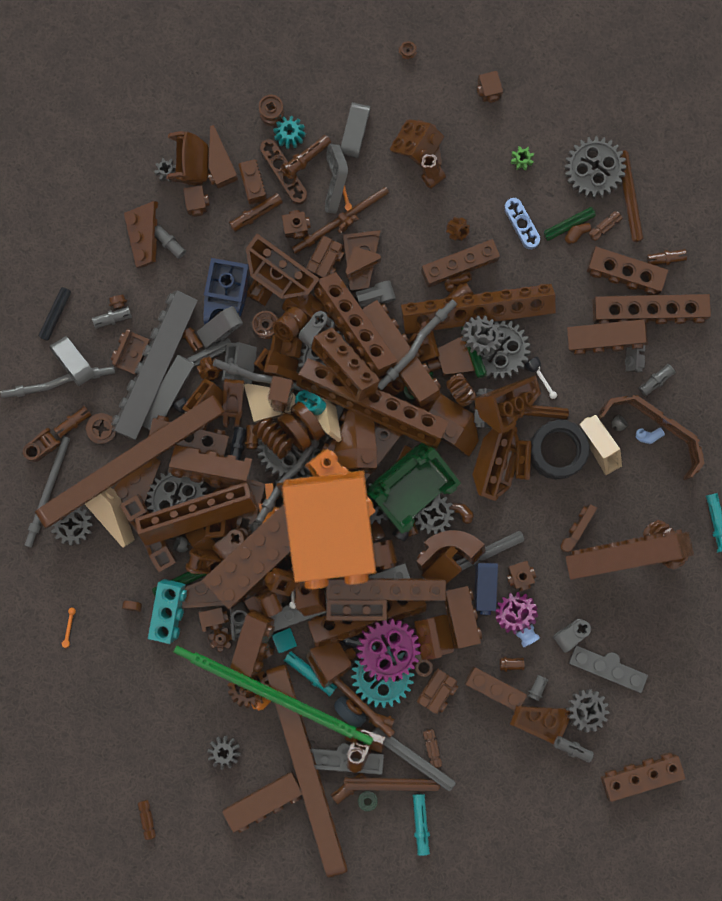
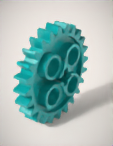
[351,645,414,708]

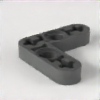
[325,144,348,214]

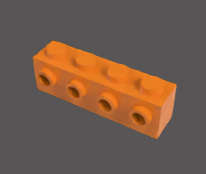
[305,449,376,516]

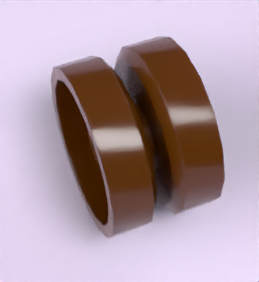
[277,401,325,452]

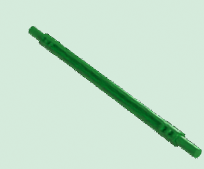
[173,646,373,745]

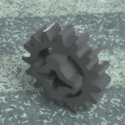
[461,316,503,356]
[414,494,455,534]
[51,506,94,546]
[566,689,609,732]

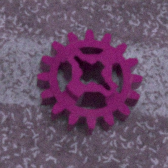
[495,592,538,634]

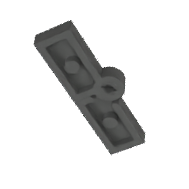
[568,646,648,693]
[309,743,384,774]

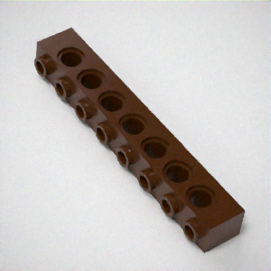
[401,284,556,334]
[296,358,449,449]

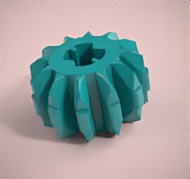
[274,116,306,149]

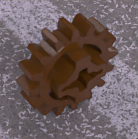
[227,671,270,709]

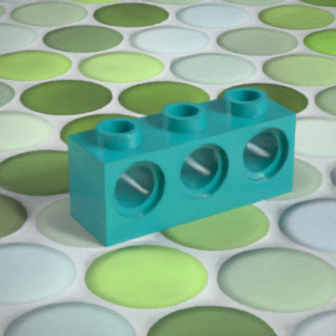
[148,579,187,644]

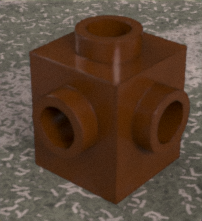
[282,210,311,239]
[507,561,536,591]

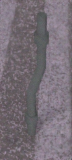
[378,299,457,390]
[213,359,304,392]
[0,366,115,398]
[255,431,325,524]

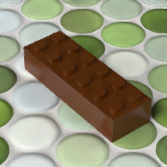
[202,503,291,610]
[565,529,694,580]

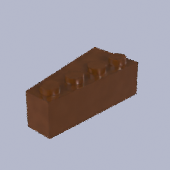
[168,445,252,488]

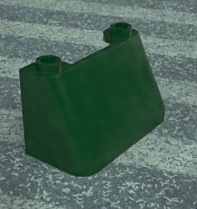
[366,443,461,534]

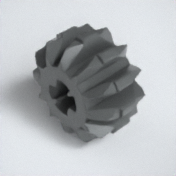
[207,735,241,770]

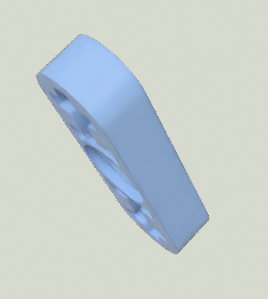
[504,198,540,249]

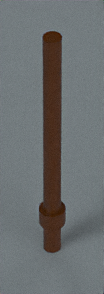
[291,187,389,254]
[306,655,395,738]

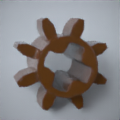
[446,217,470,241]
[196,356,222,381]

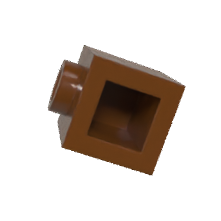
[477,71,503,103]
[183,185,210,217]

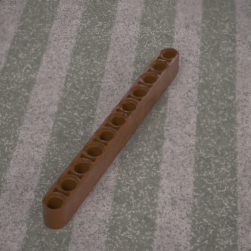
[35,395,225,529]
[266,664,347,878]

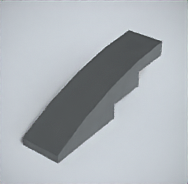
[142,355,195,430]

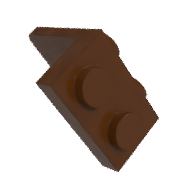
[390,119,444,167]
[414,615,454,660]

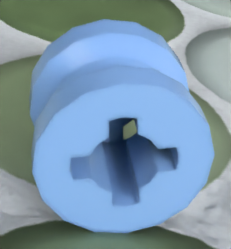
[516,624,540,647]

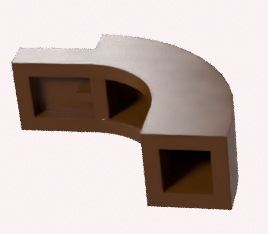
[416,530,486,572]

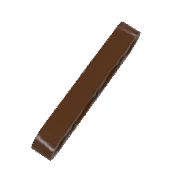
[260,139,307,205]

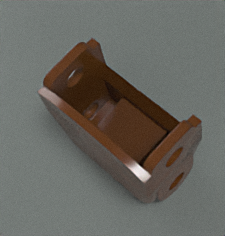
[166,131,209,186]

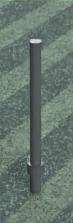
[24,436,70,548]

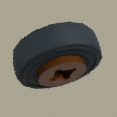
[334,696,366,728]

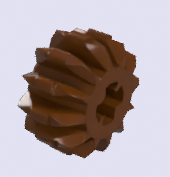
[446,373,476,407]

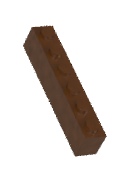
[362,300,441,408]
[135,482,257,546]

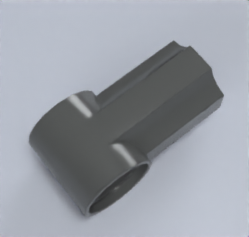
[356,280,396,308]

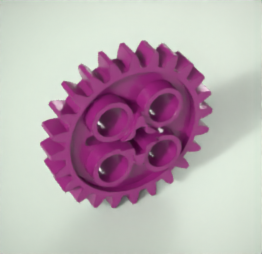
[356,618,421,682]

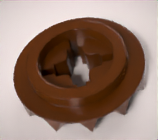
[86,413,116,444]

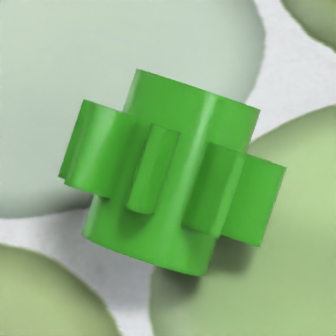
[511,146,534,171]

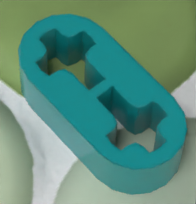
[295,390,326,415]

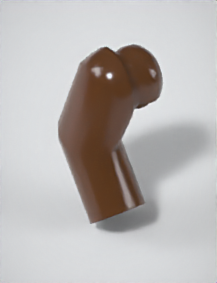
[449,503,474,524]

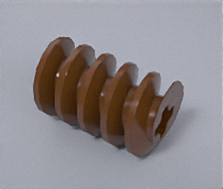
[252,417,294,459]

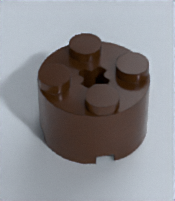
[373,540,397,571]

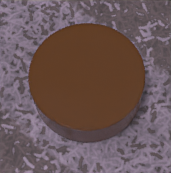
[122,601,142,612]

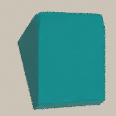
[272,628,297,653]

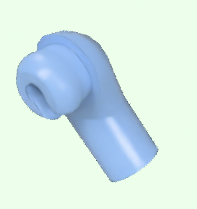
[636,427,665,444]

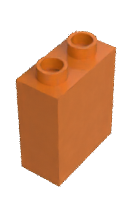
[283,471,375,589]

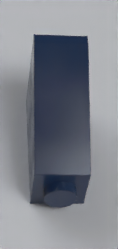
[475,563,498,615]

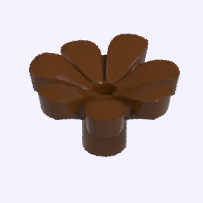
[338,212,359,233]
[208,627,233,652]

